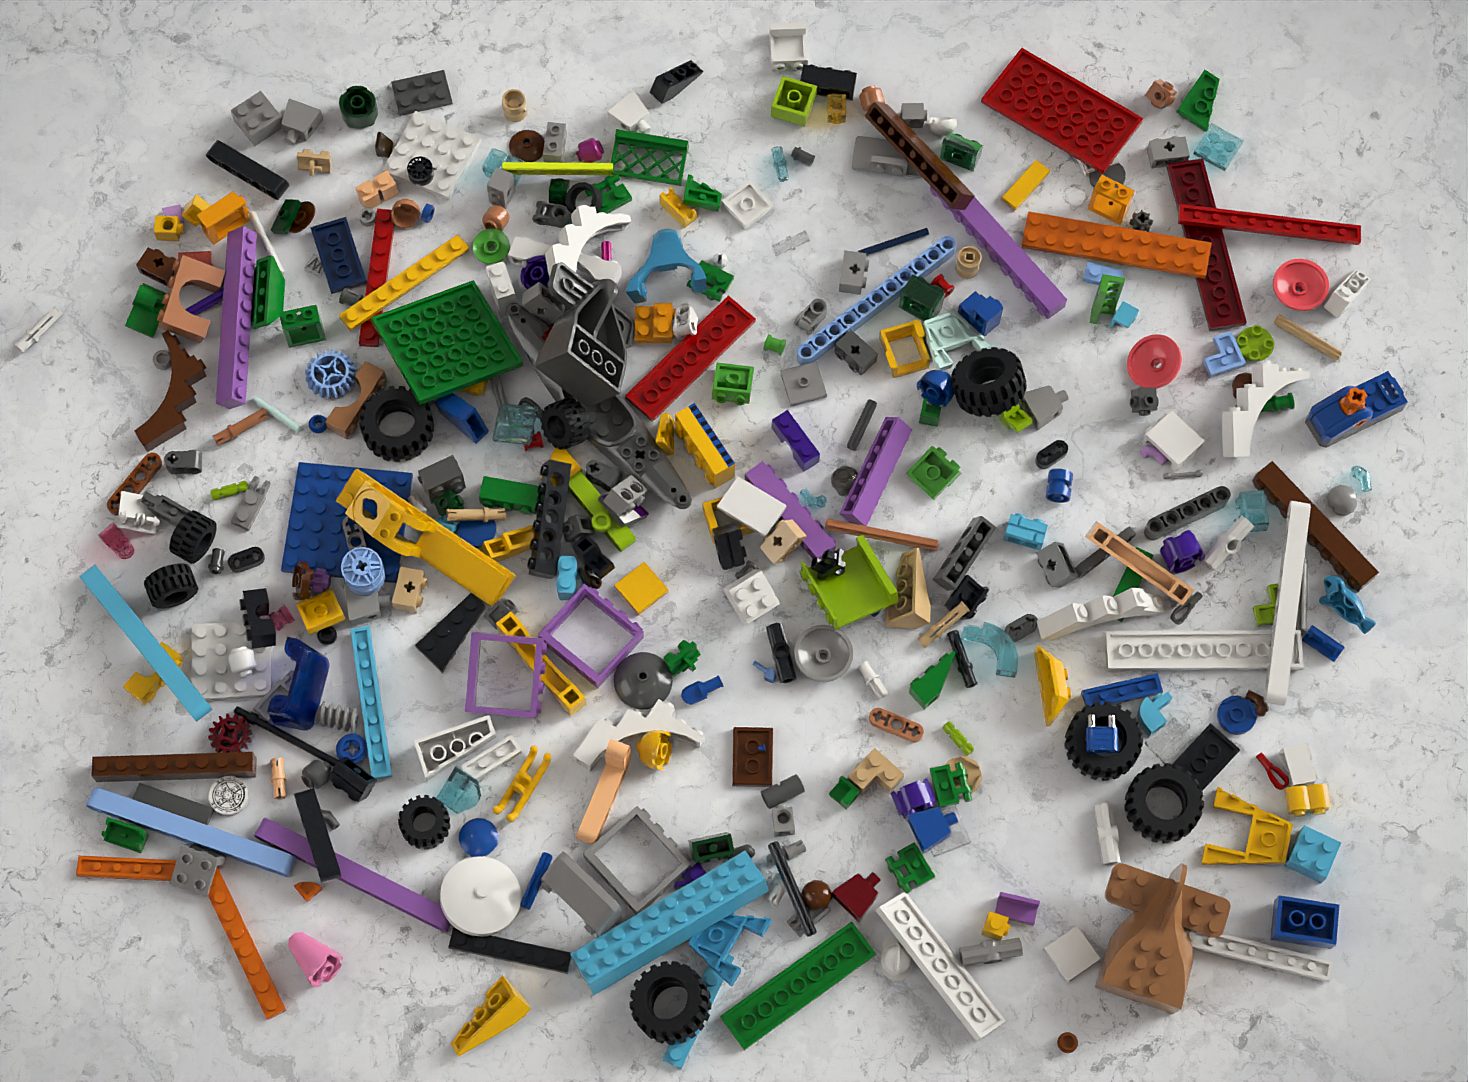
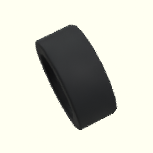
[565,182,602,214]

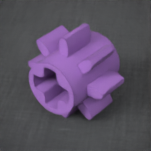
[309,568,331,593]

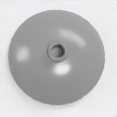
[794,625,853,682]

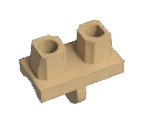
[297,149,332,176]

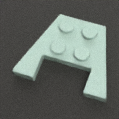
[922,311,996,371]

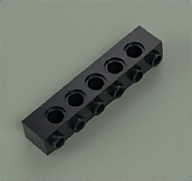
[527,459,572,579]

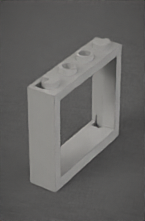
[583,806,691,915]

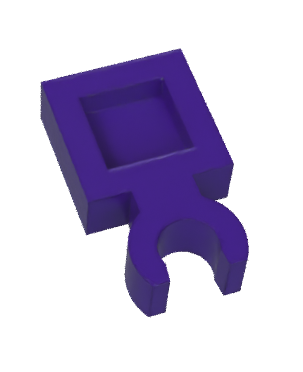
[674,862,707,890]

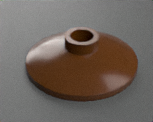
[509,130,545,162]
[289,201,315,233]

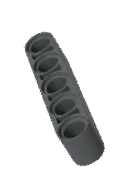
[1144,486,1231,540]

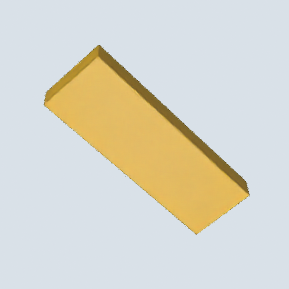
[1001,160,1050,210]

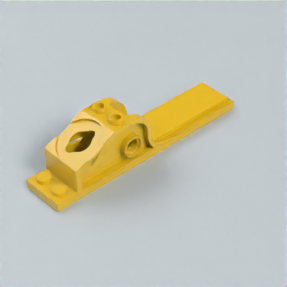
[336,468,516,606]

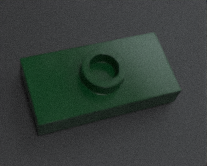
[271,199,302,234]

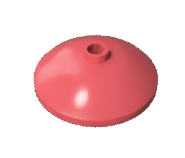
[1273,259,1329,311]
[1127,334,1182,389]

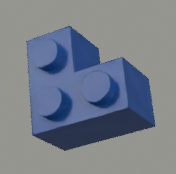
[958,291,1003,337]

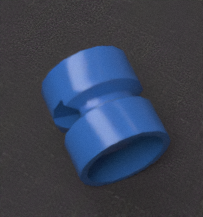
[1046,469,1073,503]

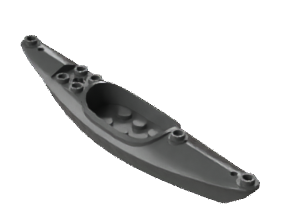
[506,303,692,509]

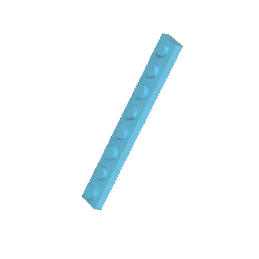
[350,626,392,779]

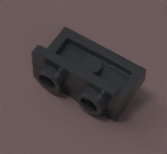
[944,575,990,620]

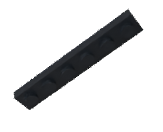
[448,928,572,974]

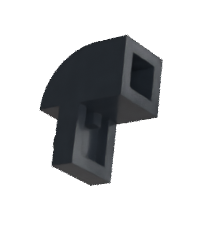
[572,534,615,580]

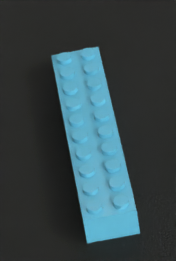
[570,851,769,995]

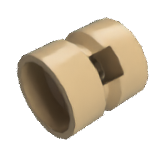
[502,89,527,122]
[955,246,982,279]

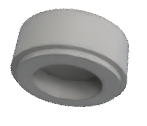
[153,350,171,370]

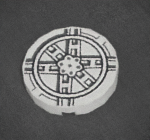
[208,776,249,816]

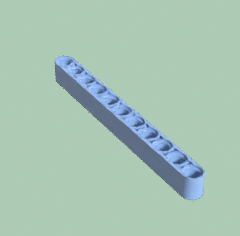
[797,236,956,365]
[86,787,296,877]

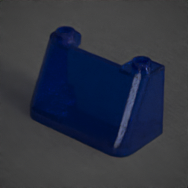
[267,637,330,731]

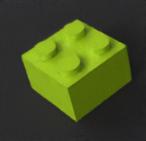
[771,76,817,127]

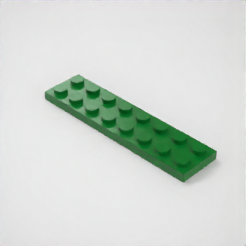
[720,922,876,1051]

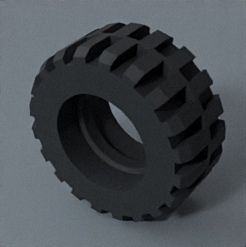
[951,347,1027,417]
[359,386,434,462]
[1064,701,1143,781]
[1124,763,1204,843]
[629,961,712,1045]

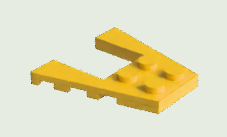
[1201,787,1293,865]

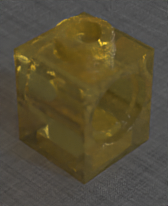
[827,94,846,124]

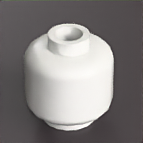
[228,646,257,676]

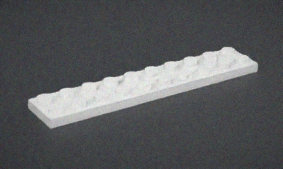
[1105,630,1304,671]

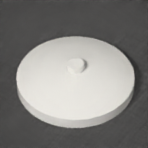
[440,857,521,937]

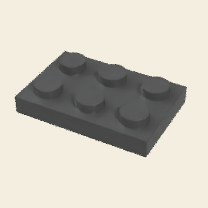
[391,70,453,116]

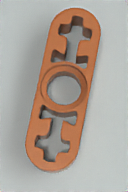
[869,708,924,743]

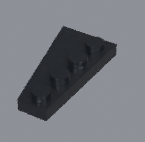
[415,593,486,674]

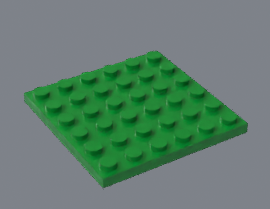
[371,280,523,405]

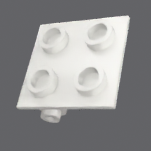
[117,491,160,535]

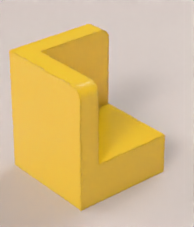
[182,194,210,227]

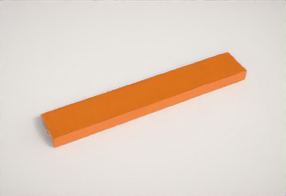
[76,855,177,881]

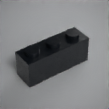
[800,64,857,101]

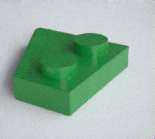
[683,174,722,212]

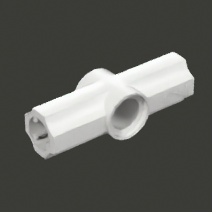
[1203,515,1254,570]
[1094,803,1120,866]

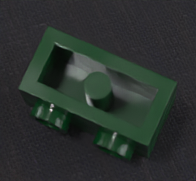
[688,832,735,864]

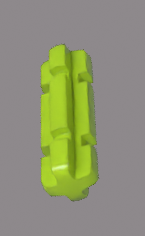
[211,481,249,500]
[942,721,974,756]

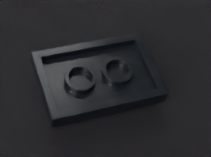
[1171,723,1241,791]

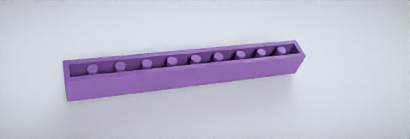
[930,186,1067,319]
[216,226,257,409]

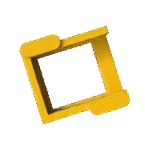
[879,319,930,378]

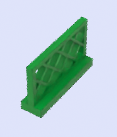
[611,129,689,186]

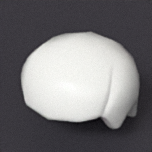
[928,117,957,136]

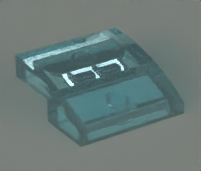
[493,404,538,445]

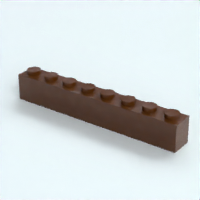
[865,102,975,210]
[1252,461,1379,592]
[91,752,257,782]

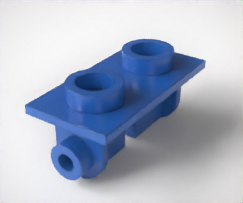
[1302,625,1345,662]

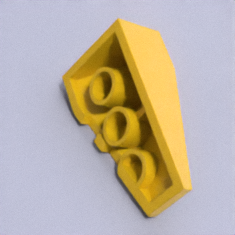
[451,976,531,1056]

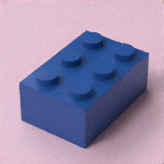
[1270,895,1339,949]

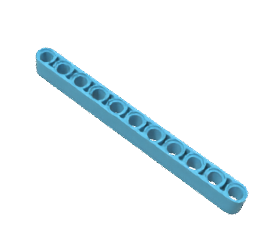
[79,565,213,722]

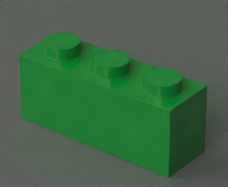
[479,476,539,515]

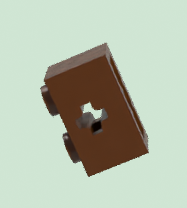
[136,247,178,286]

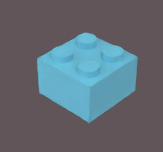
[1284,825,1342,883]

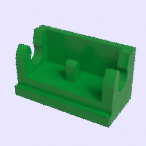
[102,817,149,854]

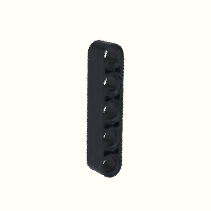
[206,140,290,200]
[294,788,341,883]

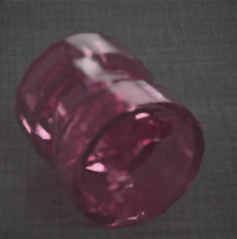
[268,604,295,631]

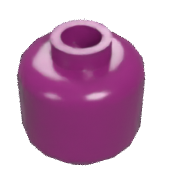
[576,138,604,163]

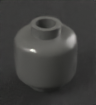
[301,760,332,789]

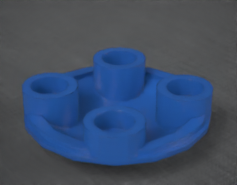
[459,818,499,857]

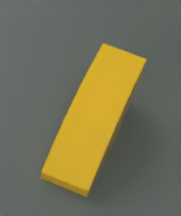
[480,525,545,562]

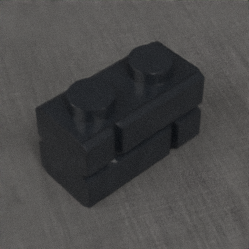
[712,523,747,570]
[328,756,377,802]

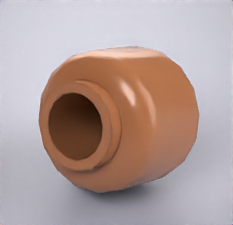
[859,85,885,111]
[482,205,510,231]

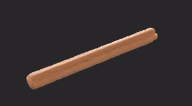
[825,519,938,551]

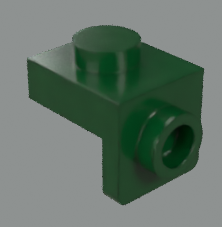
[549,178,569,207]
[433,491,464,516]

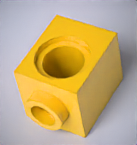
[154,215,183,241]

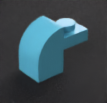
[1137,692,1173,737]

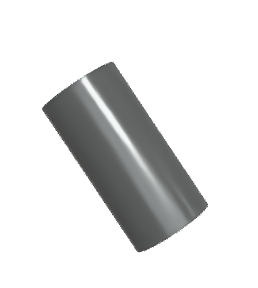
[760,774,805,809]

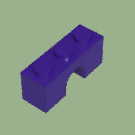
[771,410,820,472]

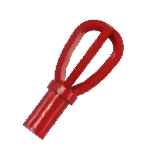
[1256,752,1289,790]

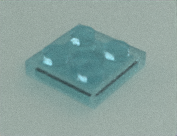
[1193,123,1244,171]

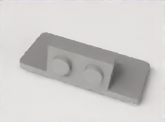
[852,136,922,179]

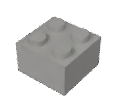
[231,91,282,146]

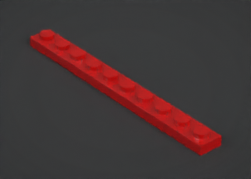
[1178,204,1361,245]

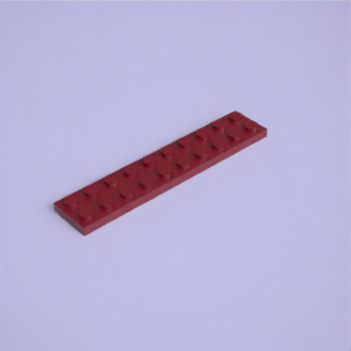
[1166,158,1247,331]

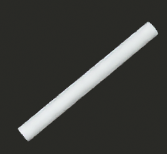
[249,211,285,275]

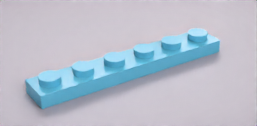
[663,955,734,1069]

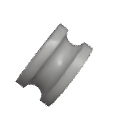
[359,208,376,227]

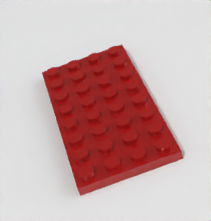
[981,48,1143,174]

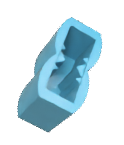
[556,556,578,600]

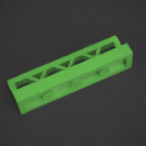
[1089,274,1125,324]

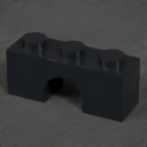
[239,588,276,649]

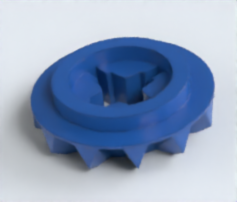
[336,734,368,764]

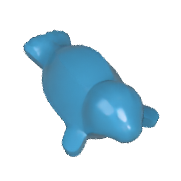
[1319,576,1376,634]

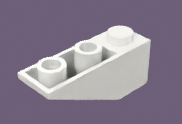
[1323,269,1371,318]

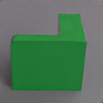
[919,398,941,427]
[829,776,860,810]

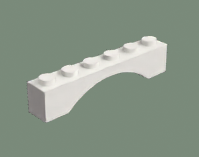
[508,236,622,284]

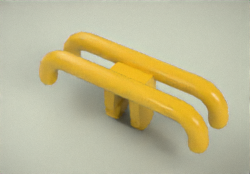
[492,745,551,822]

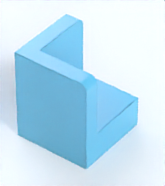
[1110,301,1139,328]

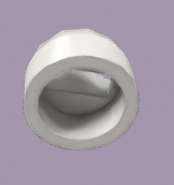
[713,253,728,269]

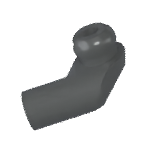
[727,844,755,861]

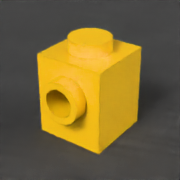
[981,911,1010,941]

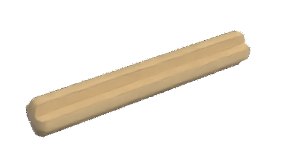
[1274,315,1342,361]

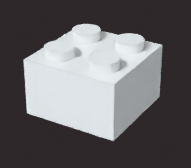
[723,569,780,624]

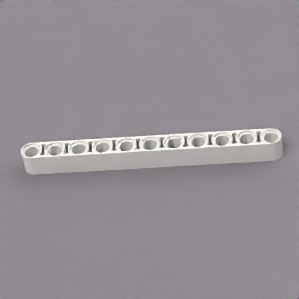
[1264,501,1311,706]

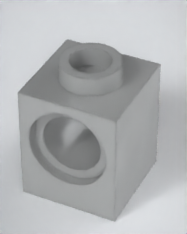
[901,103,927,128]
[772,805,795,837]

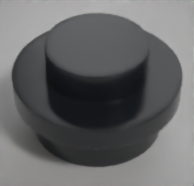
[317,626,337,645]

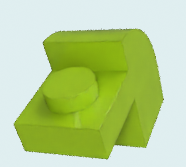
[997,403,1033,433]

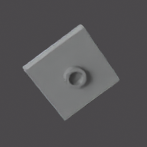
[780,361,827,406]

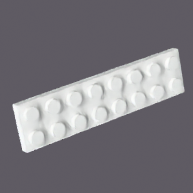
[876,892,1006,1042]

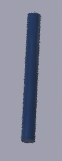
[858,228,929,255]

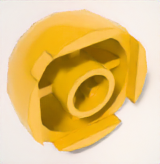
[637,730,672,770]

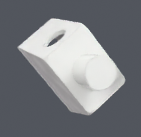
[607,91,651,134]

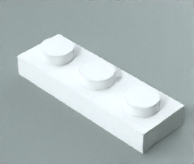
[461,734,522,784]

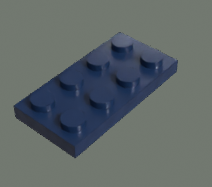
[310,217,367,294]

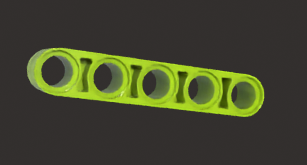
[568,471,637,552]

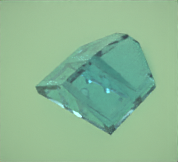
[437,766,481,814]

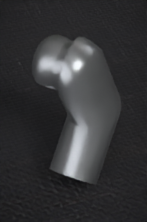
[321,809,340,830]

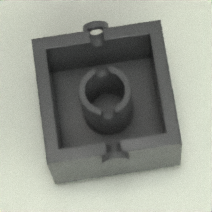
[417,455,466,504]

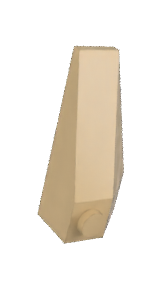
[885,547,931,629]

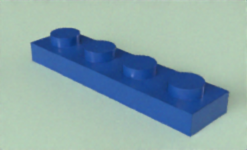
[1081,673,1163,706]

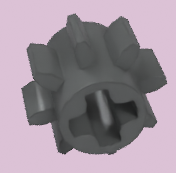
[1129,210,1153,232]

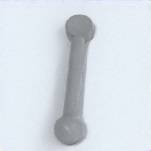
[1163,470,1203,479]

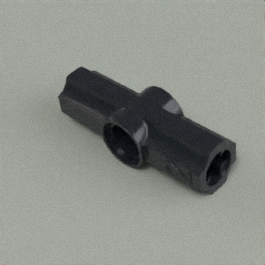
[766,623,797,683]

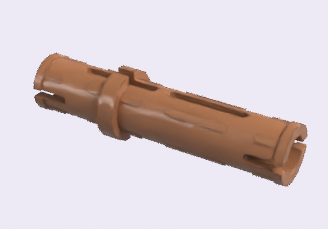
[213,408,269,446]

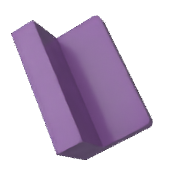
[995,892,1040,925]

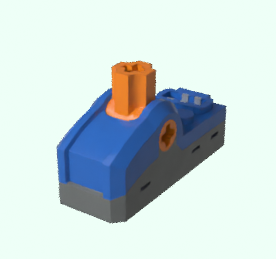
[1305,371,1408,448]

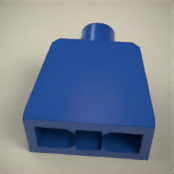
[907,807,958,854]

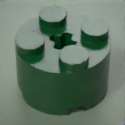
[339,86,378,129]

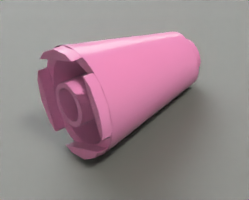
[288,932,343,987]

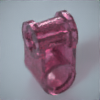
[98,522,134,559]

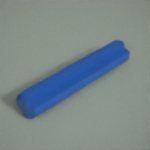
[520,852,552,910]

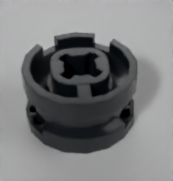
[407,156,434,186]

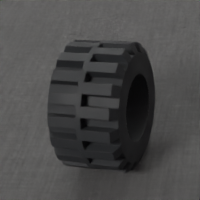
[540,398,591,450]
[169,510,217,564]
[144,563,198,609]
[398,795,451,849]

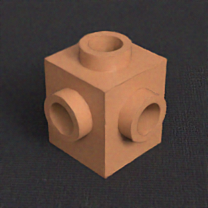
[1144,79,1177,108]

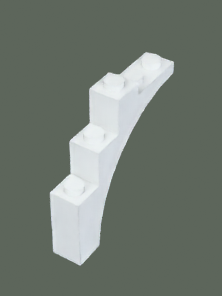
[545,205,631,278]
[1222,361,1310,457]
[1037,588,1165,640]
[573,699,704,771]

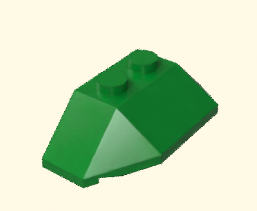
[251,255,285,329]

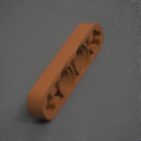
[107,452,162,516]

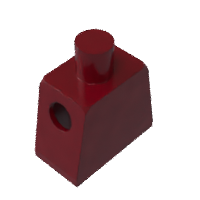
[832,872,881,923]

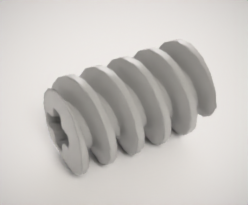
[314,701,358,733]

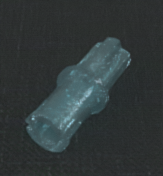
[771,146,789,182]

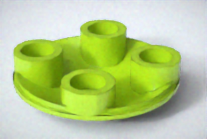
[1236,325,1275,362]

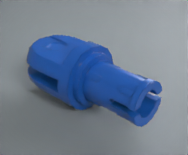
[681,675,724,705]

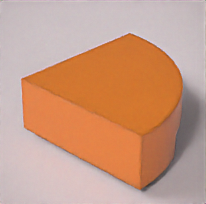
[294,882,323,902]

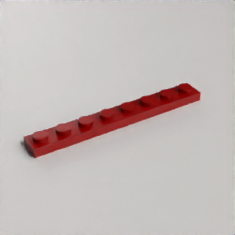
[359,209,395,347]

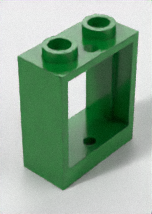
[279,305,326,348]

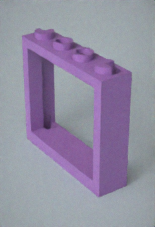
[538,584,644,689]
[465,632,547,718]

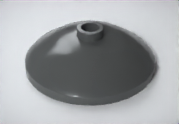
[614,652,673,710]

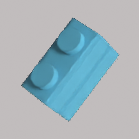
[1003,513,1048,550]

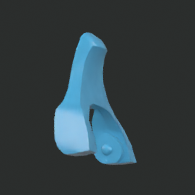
[626,229,706,303]

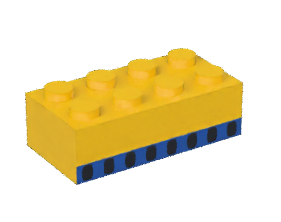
[674,403,735,489]

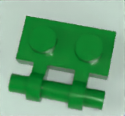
[585,174,632,214]
[686,260,734,302]
[929,762,972,808]
[885,842,935,894]

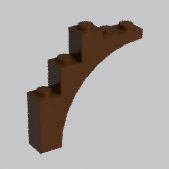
[134,330,207,453]

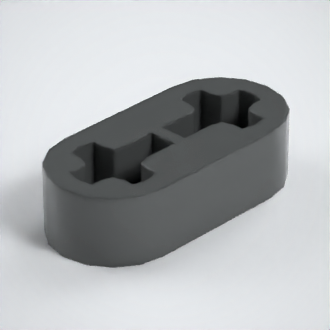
[1004,614,1038,643]

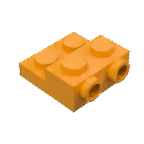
[635,303,676,343]

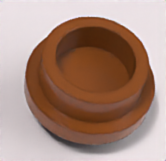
[1057,1032,1078,1053]

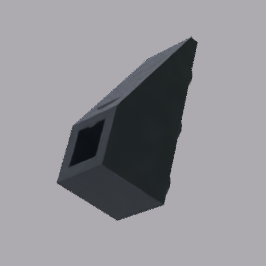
[649,60,703,104]

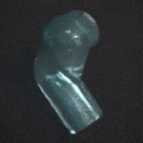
[1351,466,1372,492]
[799,488,827,509]

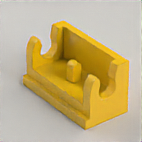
[659,187,698,228]

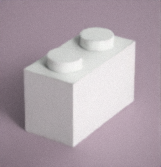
[1279,743,1318,787]

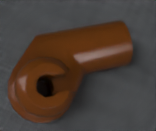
[1245,690,1269,717]

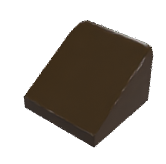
[375,132,393,158]

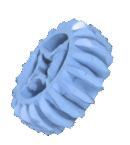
[305,349,356,400]

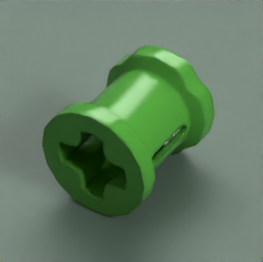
[763,334,786,356]

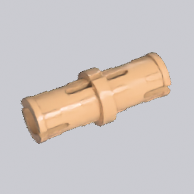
[270,758,287,800]

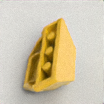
[1034,646,1071,727]

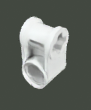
[673,303,698,339]

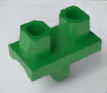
[664,640,701,677]

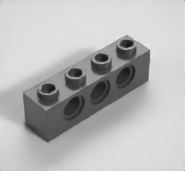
[933,516,996,591]

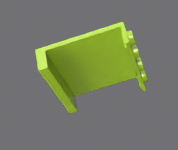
[799,534,899,630]

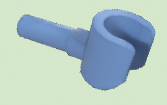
[753,661,776,683]

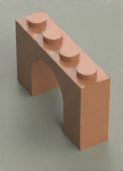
[157,255,225,343]

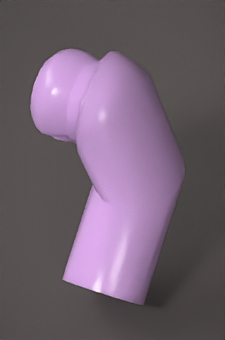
[1140,445,1168,465]

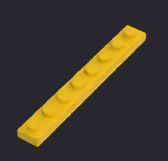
[339,234,469,332]

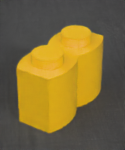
[1284,784,1330,817]

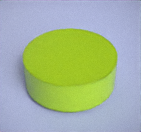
[591,512,611,533]

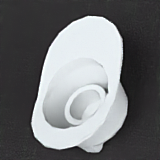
[880,933,913,981]

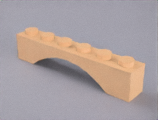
[1085,521,1194,605]

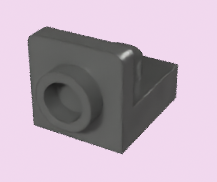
[484,598,518,630]

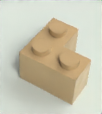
[847,748,904,795]

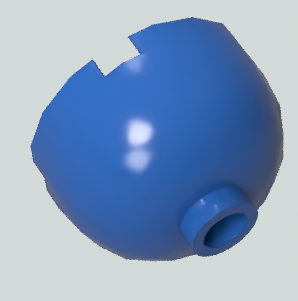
[917,370,955,407]

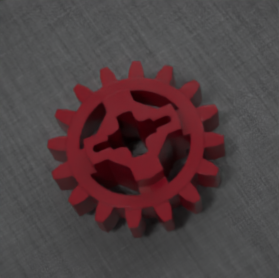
[208,713,253,753]

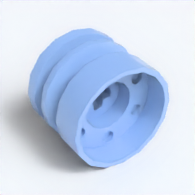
[341,547,385,596]

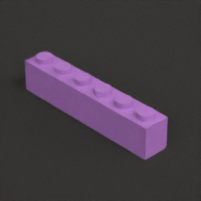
[839,417,912,526]
[745,461,836,559]

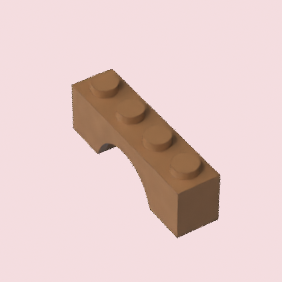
[325,361,387,439]

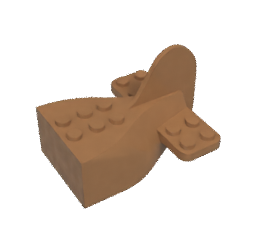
[1095,863,1231,1014]

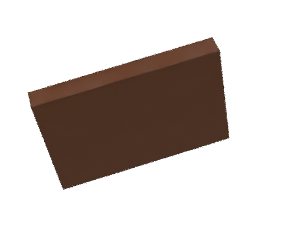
[732,727,773,787]

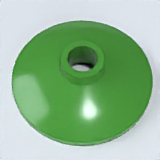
[473,229,510,264]

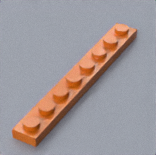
[208,867,286,1020]

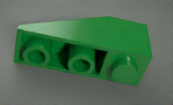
[909,651,956,710]

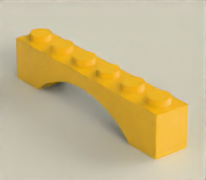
[496,611,586,716]

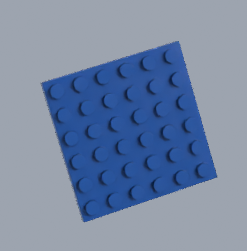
[281,462,413,583]

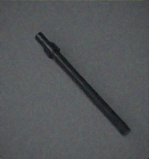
[234,706,338,766]

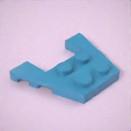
[689,913,772,986]

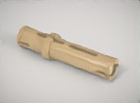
[446,507,506,522]
[918,601,970,648]

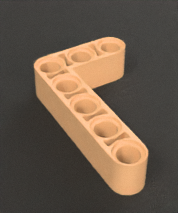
[576,739,631,845]

